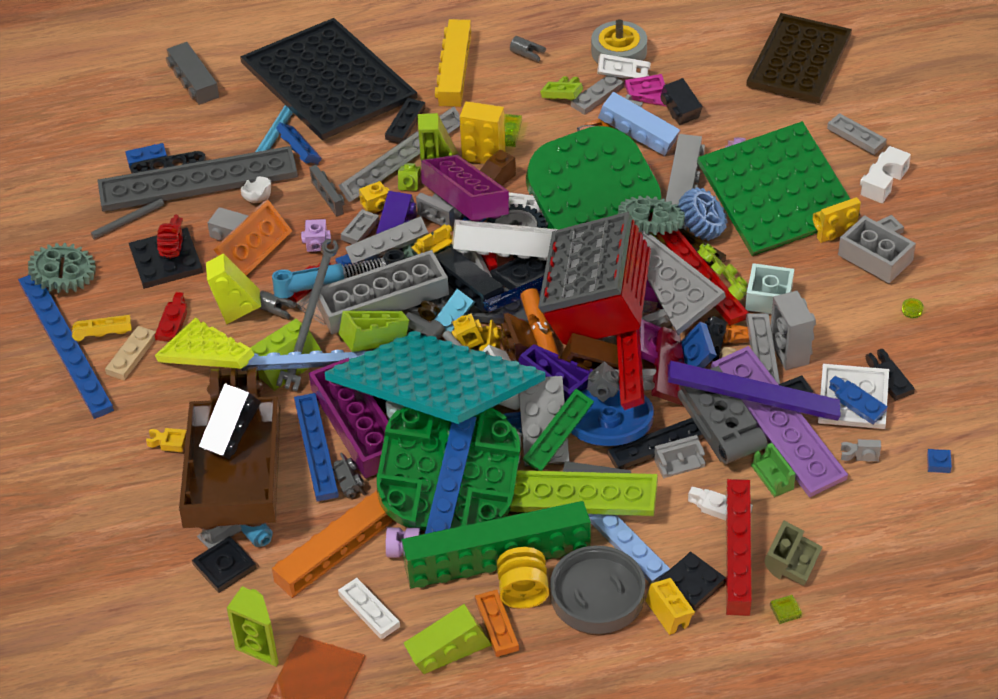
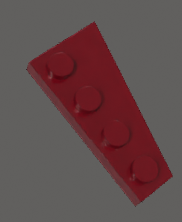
[651,327,685,406]

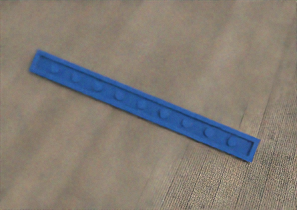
[18,275,114,419]

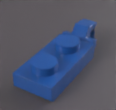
[829,376,888,425]

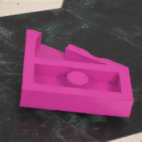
[625,74,667,107]

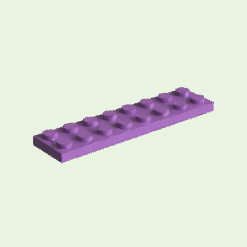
[711,346,848,498]

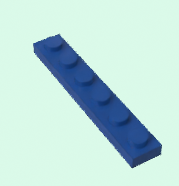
[294,393,339,502]
[425,416,476,534]

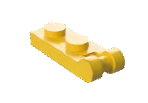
[72,315,132,341]

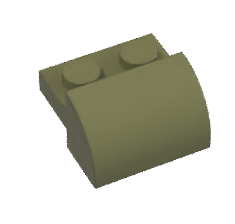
[765,520,822,586]

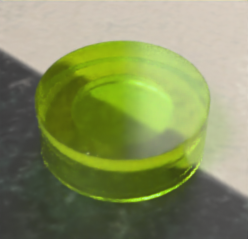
[902,298,924,319]

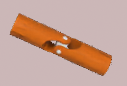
[520,288,561,359]

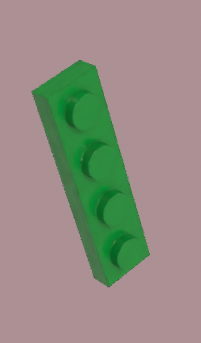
[523,389,594,471]

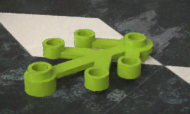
[698,244,748,300]

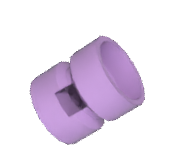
[386,527,421,558]

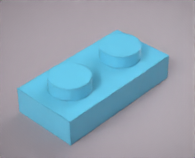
[435,289,475,334]

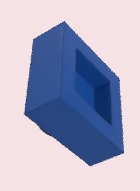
[927,449,952,473]

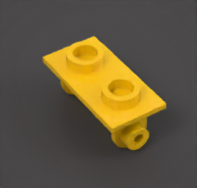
[411,224,453,254]
[479,320,502,351]

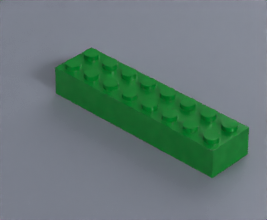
[401,501,591,589]

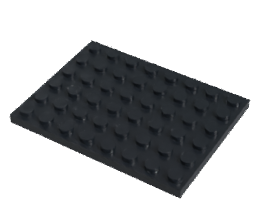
[240,18,417,140]

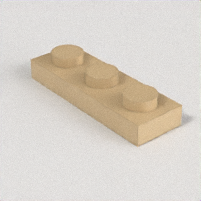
[105,326,156,381]

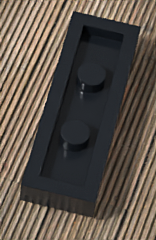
[385,98,426,143]

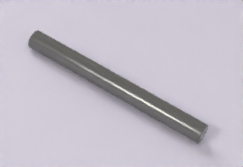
[91,199,164,239]

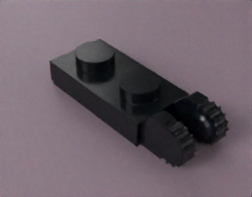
[865,348,915,401]

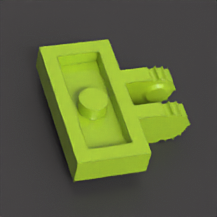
[540,76,583,100]

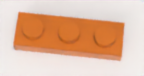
[475,589,519,657]

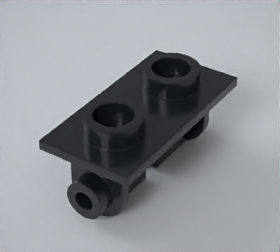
[705,316,727,362]

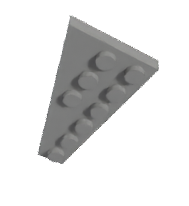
[641,231,726,335]

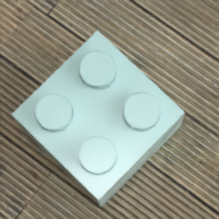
[745,263,794,314]

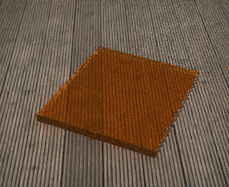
[267,635,365,699]

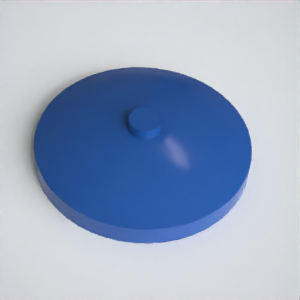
[572,385,654,446]

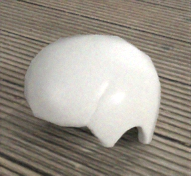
[241,176,271,203]

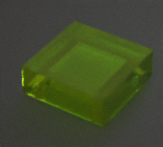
[770,595,802,624]

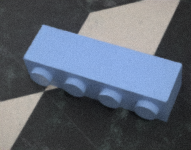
[598,92,680,156]

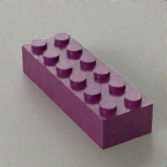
[421,155,509,222]
[309,358,388,479]

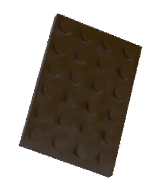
[746,13,852,103]

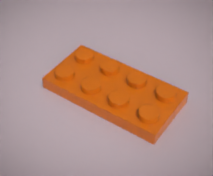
[213,200,292,276]

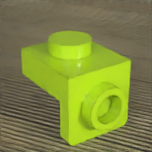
[398,163,421,191]

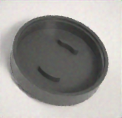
[550,546,645,634]

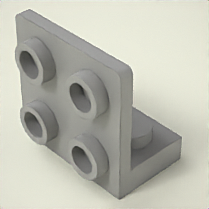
[416,192,464,227]

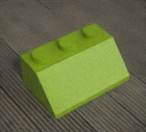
[250,319,321,391]
[227,586,279,667]

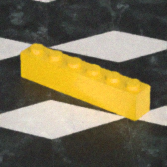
[435,19,471,107]

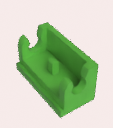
[751,443,796,497]

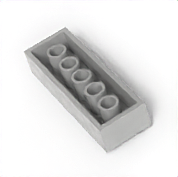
[317,250,449,335]

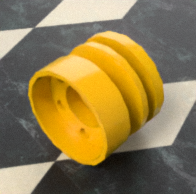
[497,547,549,609]

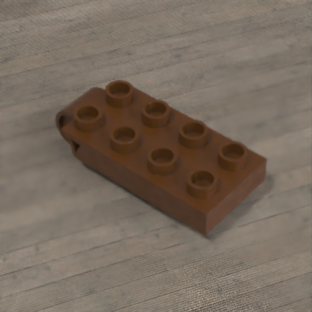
[179,366,281,530]

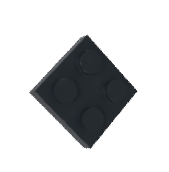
[659,551,726,611]

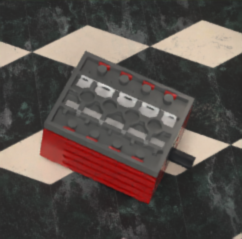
[538,212,651,345]

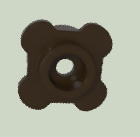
[418,301,441,321]

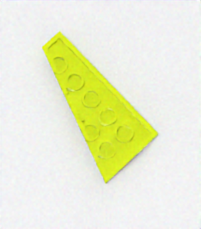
[155,317,254,369]

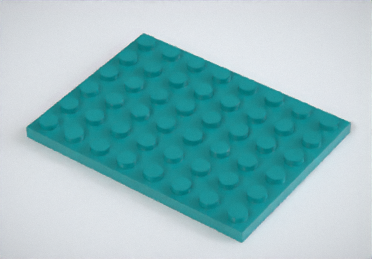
[325,331,546,424]

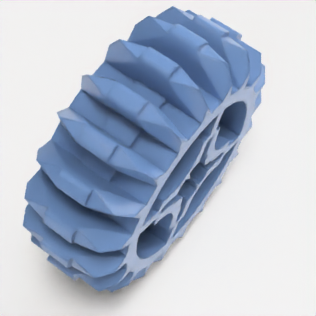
[678,187,728,241]

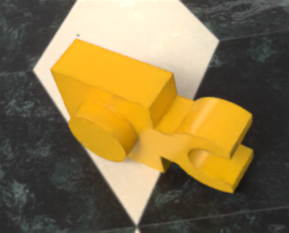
[146,428,187,452]

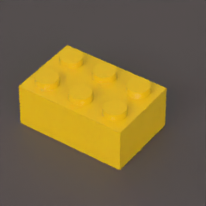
[459,101,505,164]

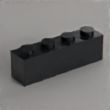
[435,247,504,312]

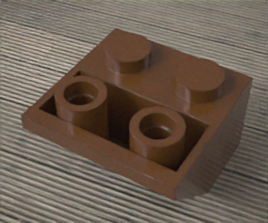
[501,313,537,362]

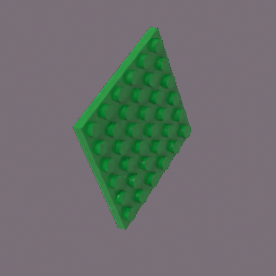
[697,121,860,256]

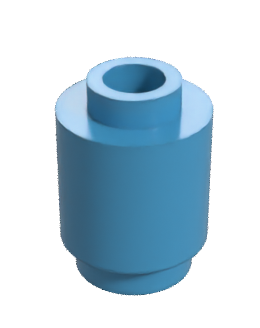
[240,523,273,547]

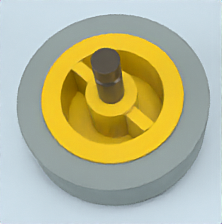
[591,19,647,63]

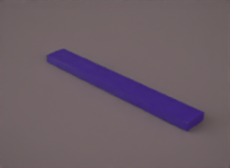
[668,361,841,421]

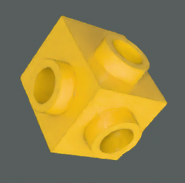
[359,181,390,214]
[451,313,484,349]

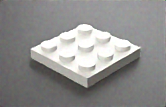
[818,364,889,429]

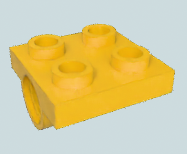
[813,197,861,243]

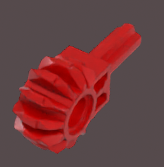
[157,214,183,258]

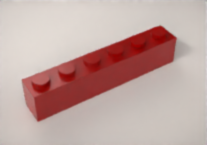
[726,479,752,616]

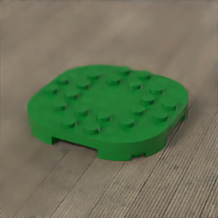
[526,126,661,230]
[376,407,520,531]

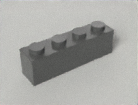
[166,42,219,105]

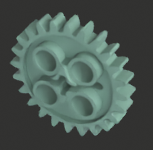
[618,196,685,235]
[28,243,96,293]

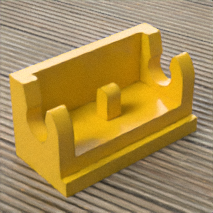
[645,578,695,635]

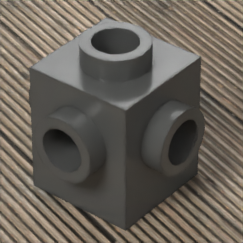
[587,362,619,402]

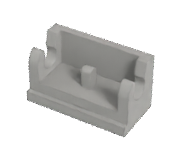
[654,435,705,478]

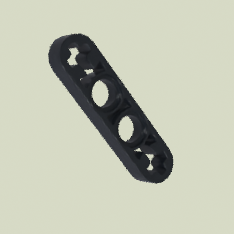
[130,151,206,174]

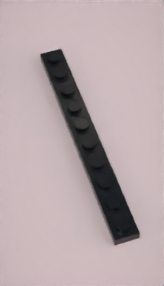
[607,375,813,469]

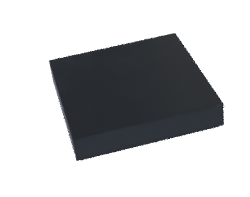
[192,536,257,593]

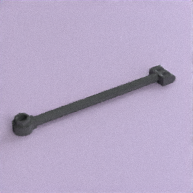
[276,239,338,392]

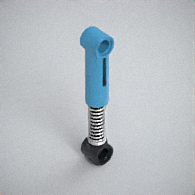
[272,249,405,298]

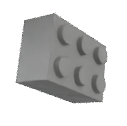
[838,215,916,283]
[770,291,816,371]

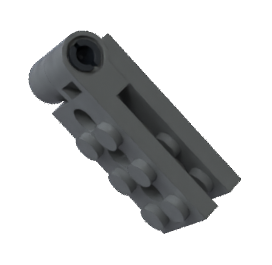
[678,366,767,464]

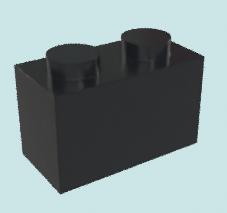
[660,78,703,125]

